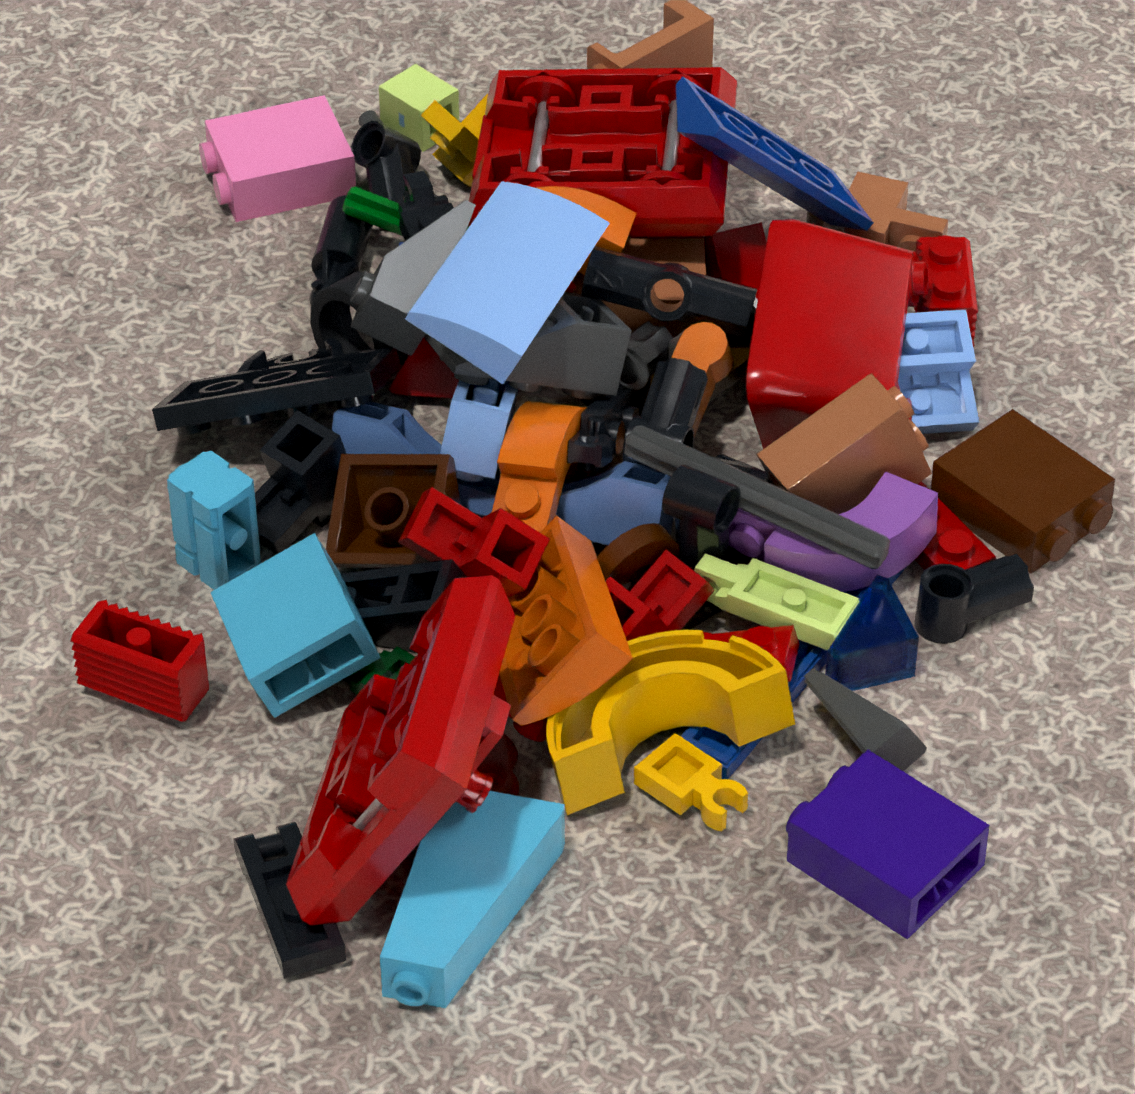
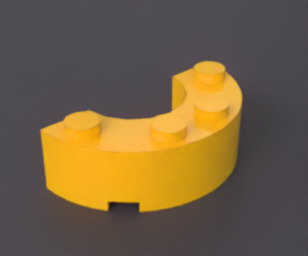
[546,630,795,815]

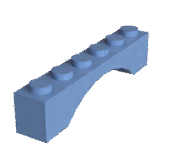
[332,402,673,545]

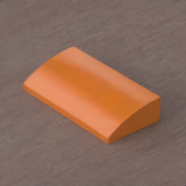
[499,515,633,726]

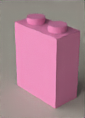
[199,95,356,222]

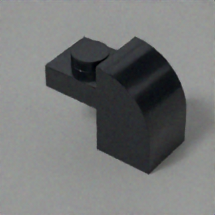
[255,410,347,554]

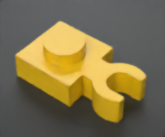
[634,733,748,832]

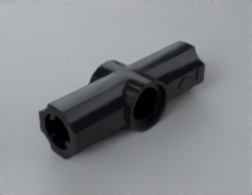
[581,246,757,338]

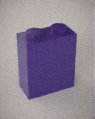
[786,750,990,939]

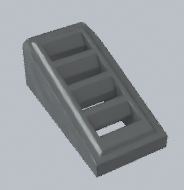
[804,668,927,771]

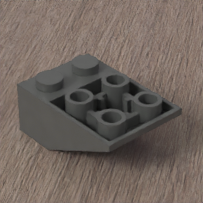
[424,292,632,400]

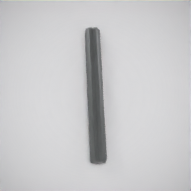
[624,425,890,569]

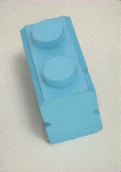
[167,451,261,590]

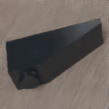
[341,559,467,653]

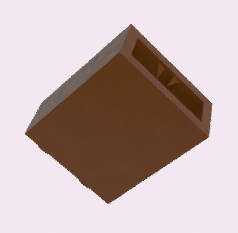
[931,409,1115,574]

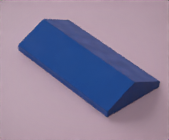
[676,76,874,231]

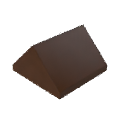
[325,454,461,568]

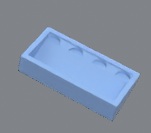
[405,181,610,384]

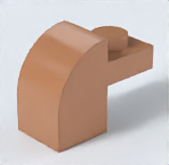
[844,171,948,251]

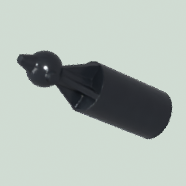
[309,195,373,305]

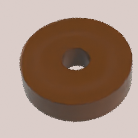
[597,523,680,592]

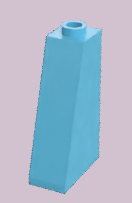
[380,791,565,1008]

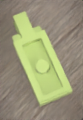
[694,553,861,653]

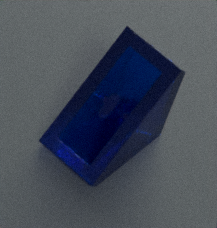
[825,574,919,691]

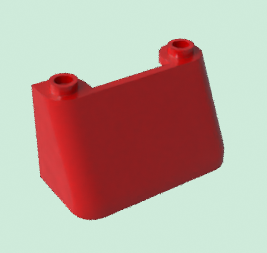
[746,219,929,449]

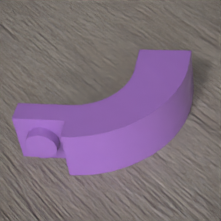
[729,472,938,592]

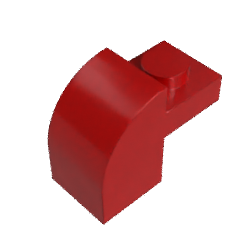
[398,487,550,597]
[606,549,715,641]

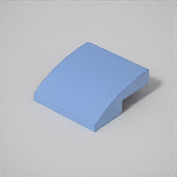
[898,310,979,434]

